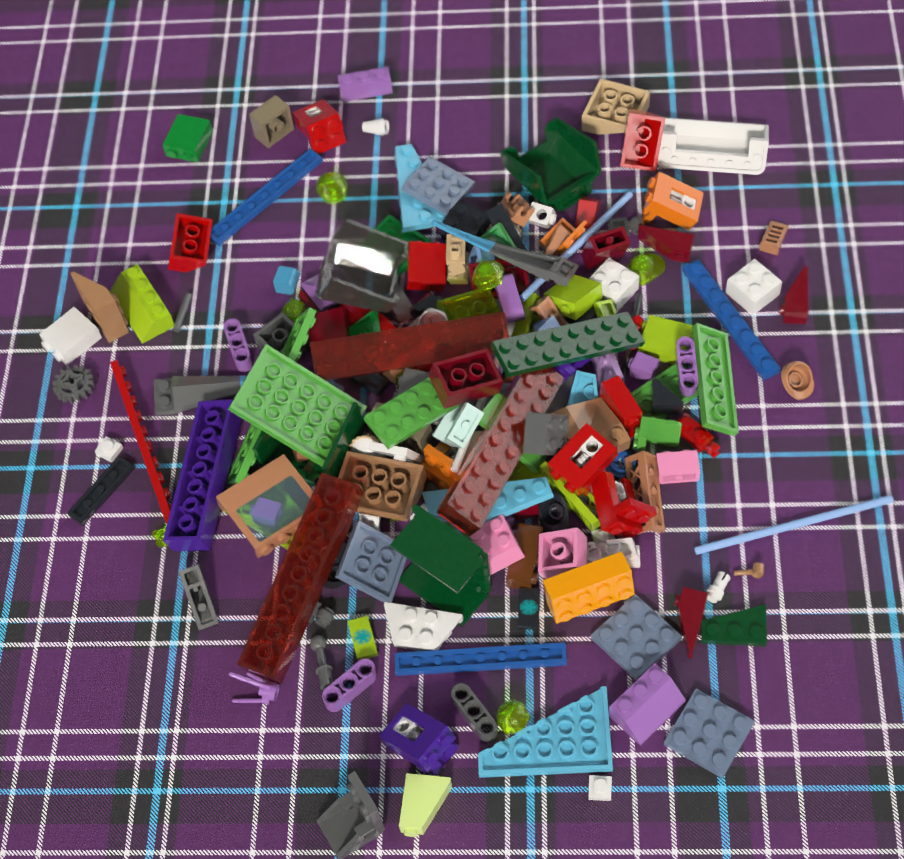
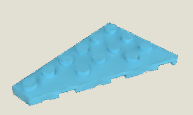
[478,686,613,778]

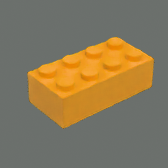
[542,551,635,624]

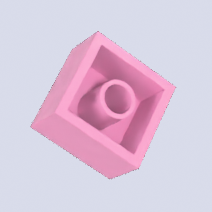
[466,514,525,575]
[538,527,587,579]

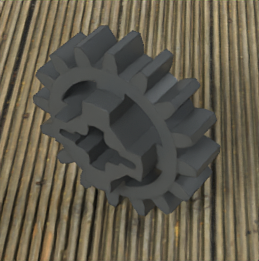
[52,365,95,404]

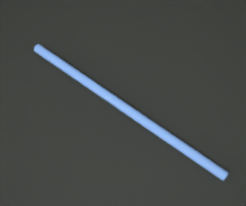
[519,191,633,302]
[694,495,893,555]

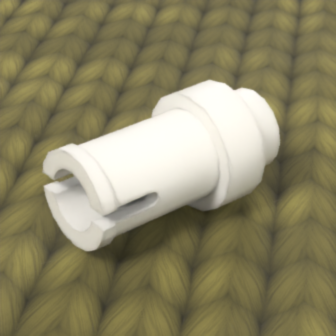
[706,571,730,603]

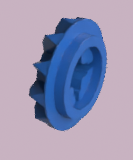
[605,450,636,479]

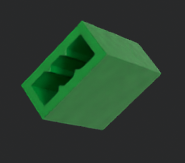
[163,114,213,162]

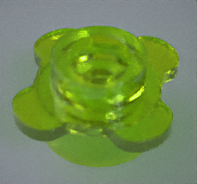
[152,525,168,547]

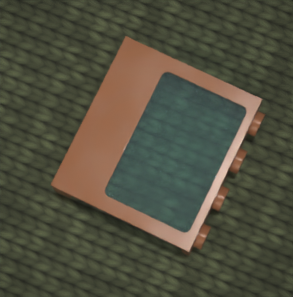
[216,454,326,558]

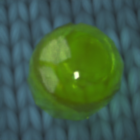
[496,700,530,734]

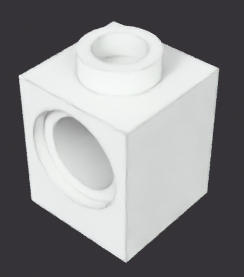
[528,202,557,229]

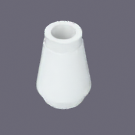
[362,118,389,136]

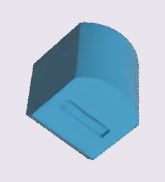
[273,266,300,295]

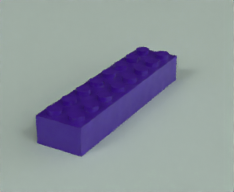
[163,399,242,551]

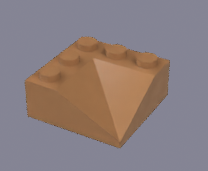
[70,271,129,343]
[551,397,631,468]

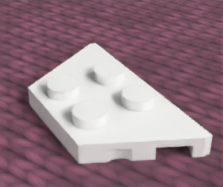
[384,602,463,651]

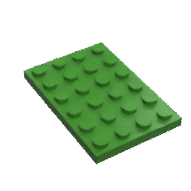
[228,344,367,467]

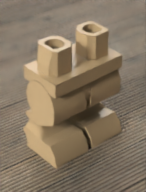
[446,234,469,284]

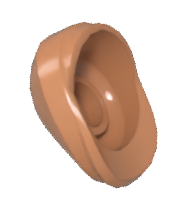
[781,361,814,400]

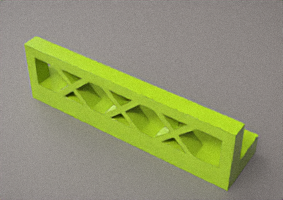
[539,461,600,531]

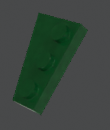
[701,604,767,647]

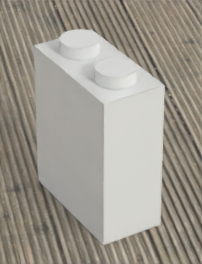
[39,307,102,365]

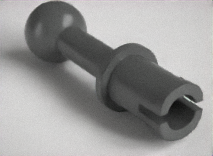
[310,635,333,690]

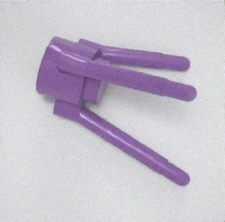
[229,672,280,705]

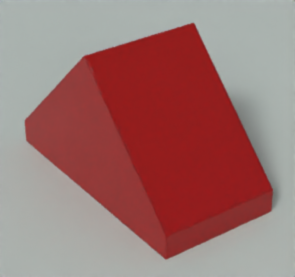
[575,197,601,229]

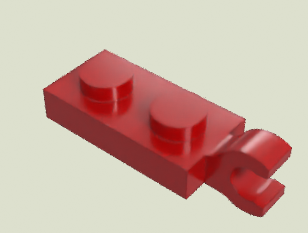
[676,413,720,458]

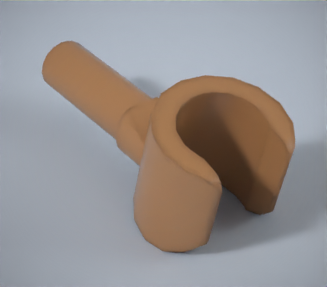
[734,562,764,578]

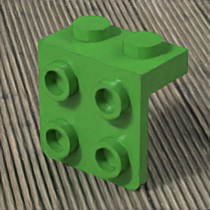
[633,416,682,453]

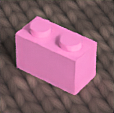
[656,449,700,484]

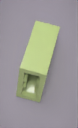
[399,773,452,837]

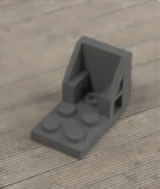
[317,771,385,859]

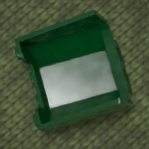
[500,117,602,212]

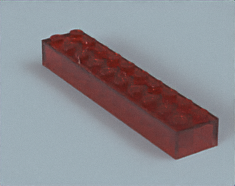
[310,312,510,381]
[436,368,564,537]
[237,473,364,684]

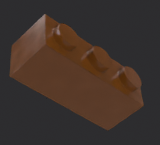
[506,523,543,589]

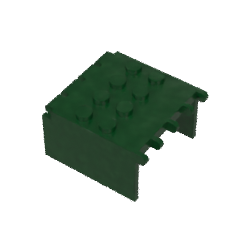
[253,402,367,491]
[390,505,492,627]

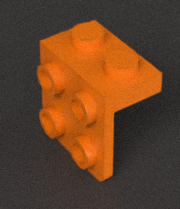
[538,217,587,256]

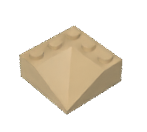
[582,78,650,135]

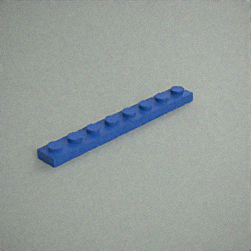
[210,149,323,246]
[682,259,781,381]
[395,642,567,676]

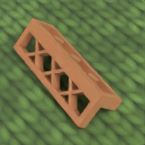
[624,451,665,535]

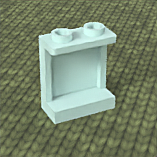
[433,402,484,448]

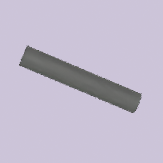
[173,293,192,332]

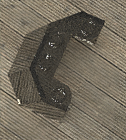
[315,218,409,313]

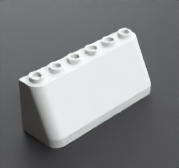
[657,118,769,175]

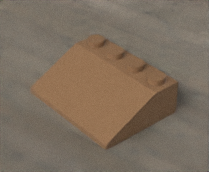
[329,451,427,522]

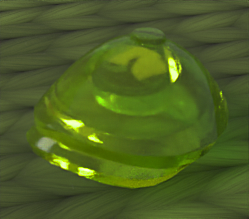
[316,172,348,204]
[472,260,504,291]

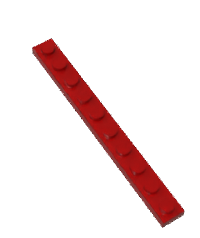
[110,360,172,523]

